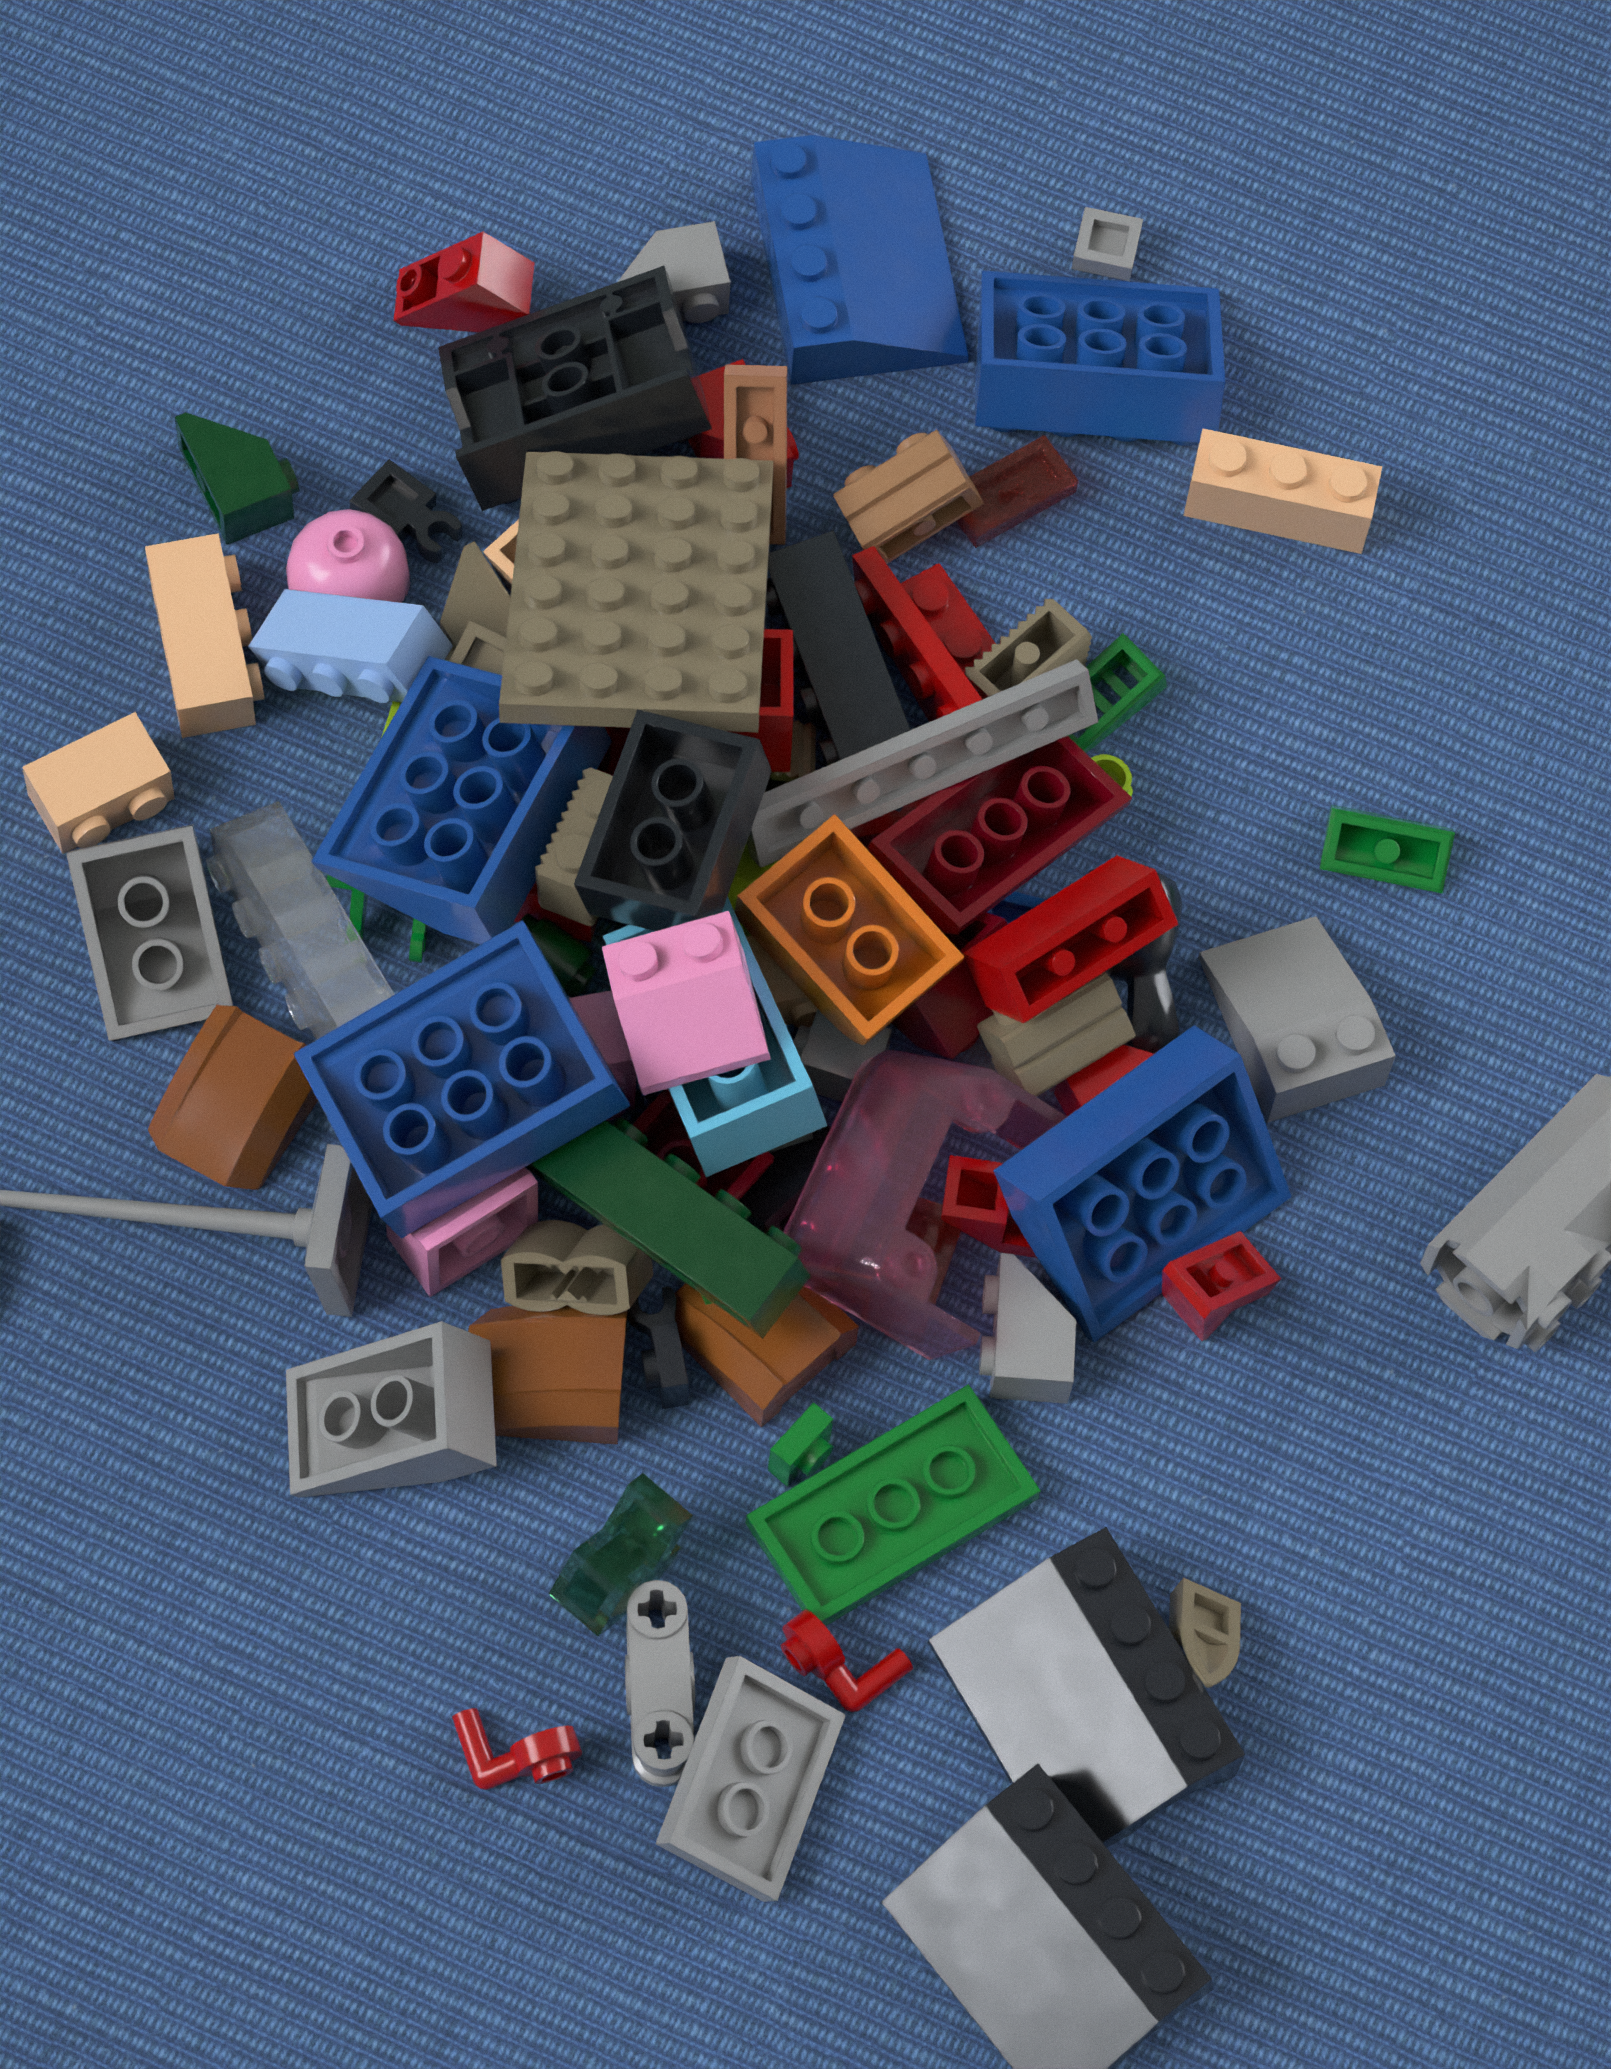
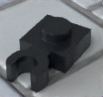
[349,459,462,563]

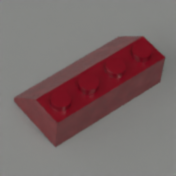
[867,736,1132,935]

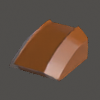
[148,1005,318,1190]
[675,1281,859,1428]
[468,1305,627,1445]

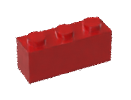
[963,855,1178,1024]

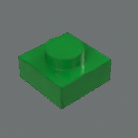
[768,1402,833,1487]

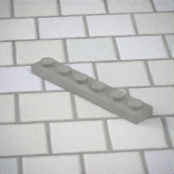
[747,659,1098,868]

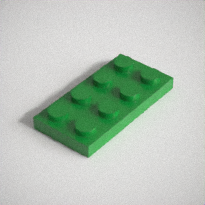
[745,1384,1041,1626]

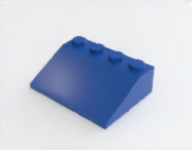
[751,135,969,385]
[975,270,1225,446]
[311,656,612,944]
[293,920,630,1239]
[993,1025,1292,1343]

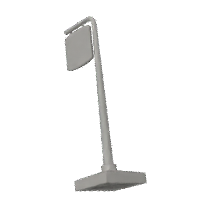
[0,1144,373,1317]

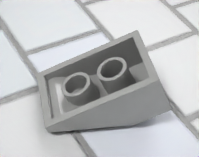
[66,824,233,1041]
[1198,916,1396,1123]
[286,1321,497,1498]

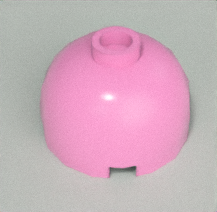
[286,509,410,603]

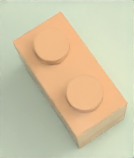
[22,712,175,854]

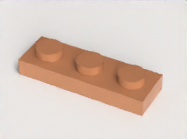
[724,365,787,545]

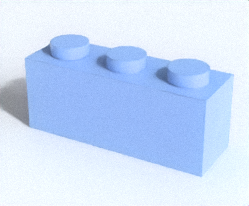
[248,589,453,703]

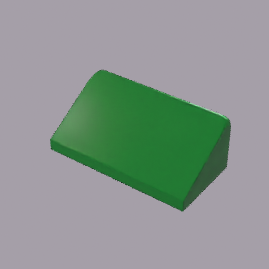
[1319,805,1455,893]

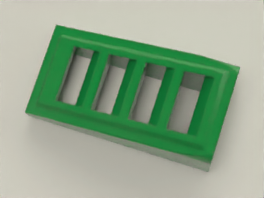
[1067,633,1167,753]

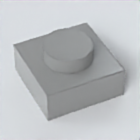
[1071,207,1143,281]

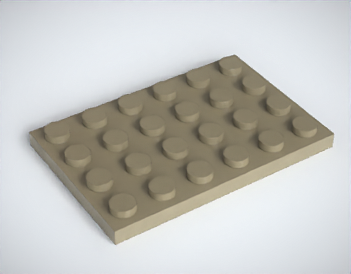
[499,451,773,732]

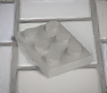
[656,1656,846,1902]

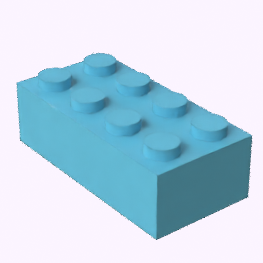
[603,896,827,1177]

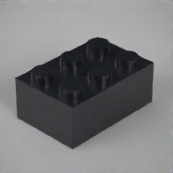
[574,709,772,931]

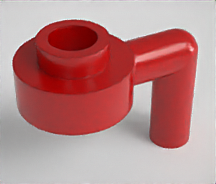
[780,1609,913,1712]
[452,1708,582,1790]

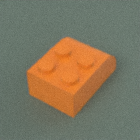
[735,814,964,1045]

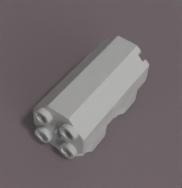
[1420,1074,1611,1353]

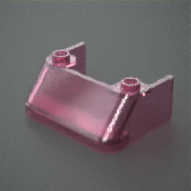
[784,1050,1068,1360]

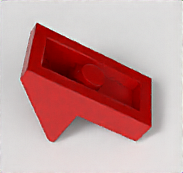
[1162,1231,1281,1341]

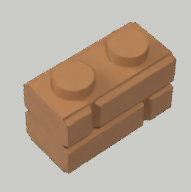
[833,429,984,564]

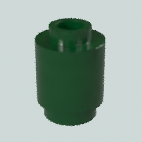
[518,913,597,998]

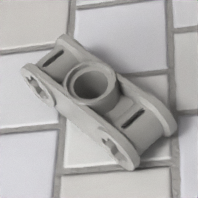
[625,1580,695,1787]

